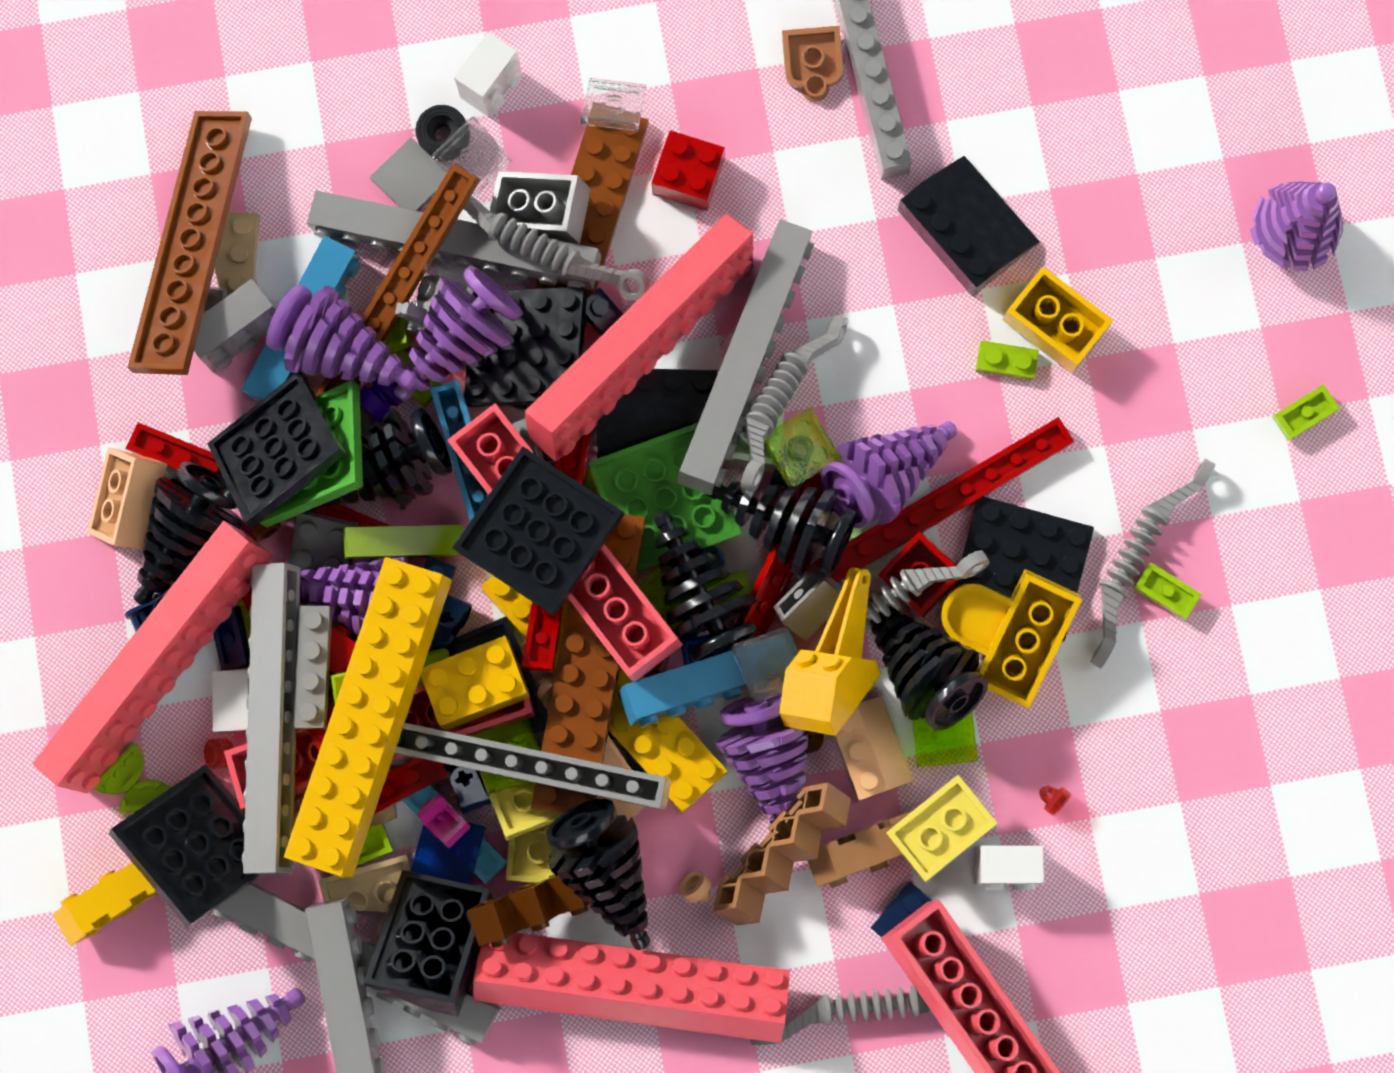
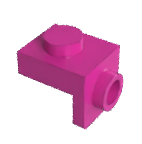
[417,794,471,849]

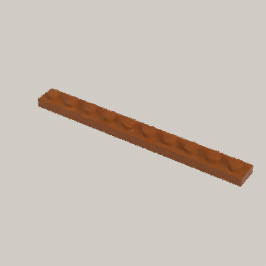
[316,163,480,396]

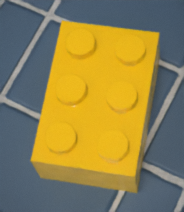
[1002,267,1114,373]
[421,635,531,731]

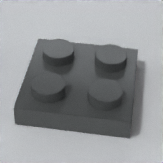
[289,511,358,572]

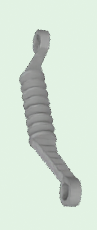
[464,195,649,301]
[741,314,849,492]
[1090,458,1216,668]
[865,550,990,630]
[750,986,932,1045]

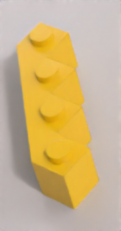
[53,863,158,947]

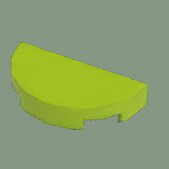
[94,742,145,795]
[119,780,171,813]

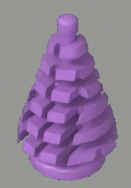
[1250,181,1344,271]
[394,265,523,402]
[266,284,416,389]
[820,421,957,529]
[300,557,409,636]
[715,691,808,824]
[151,988,305,1073]

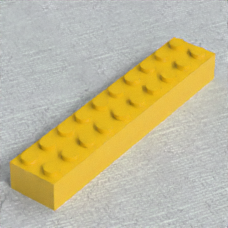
[284,557,452,878]
[481,576,728,814]

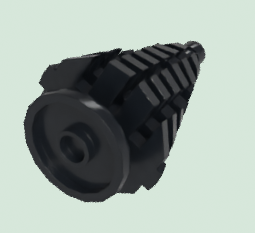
[326,407,452,506]
[133,461,241,605]
[705,481,858,579]
[654,511,758,663]
[868,598,988,730]
[546,799,651,950]

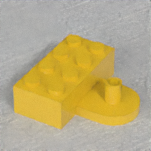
[941,569,1082,709]

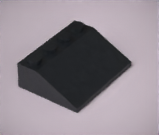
[897,156,1040,297]
[597,369,718,459]
[364,870,493,1017]

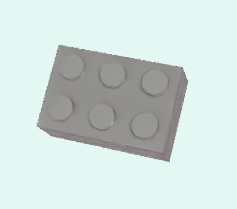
[490,171,591,244]
[194,279,276,372]

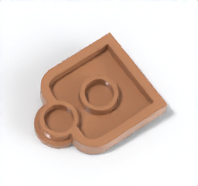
[782,26,843,102]

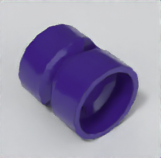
[360,376,403,422]

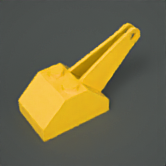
[779,567,881,736]

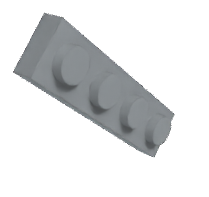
[293,606,333,729]

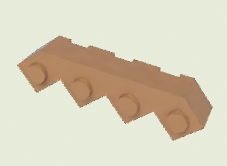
[713,783,851,926]
[807,810,913,888]

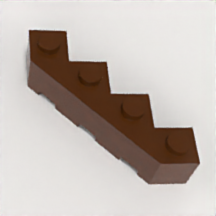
[467,874,591,948]

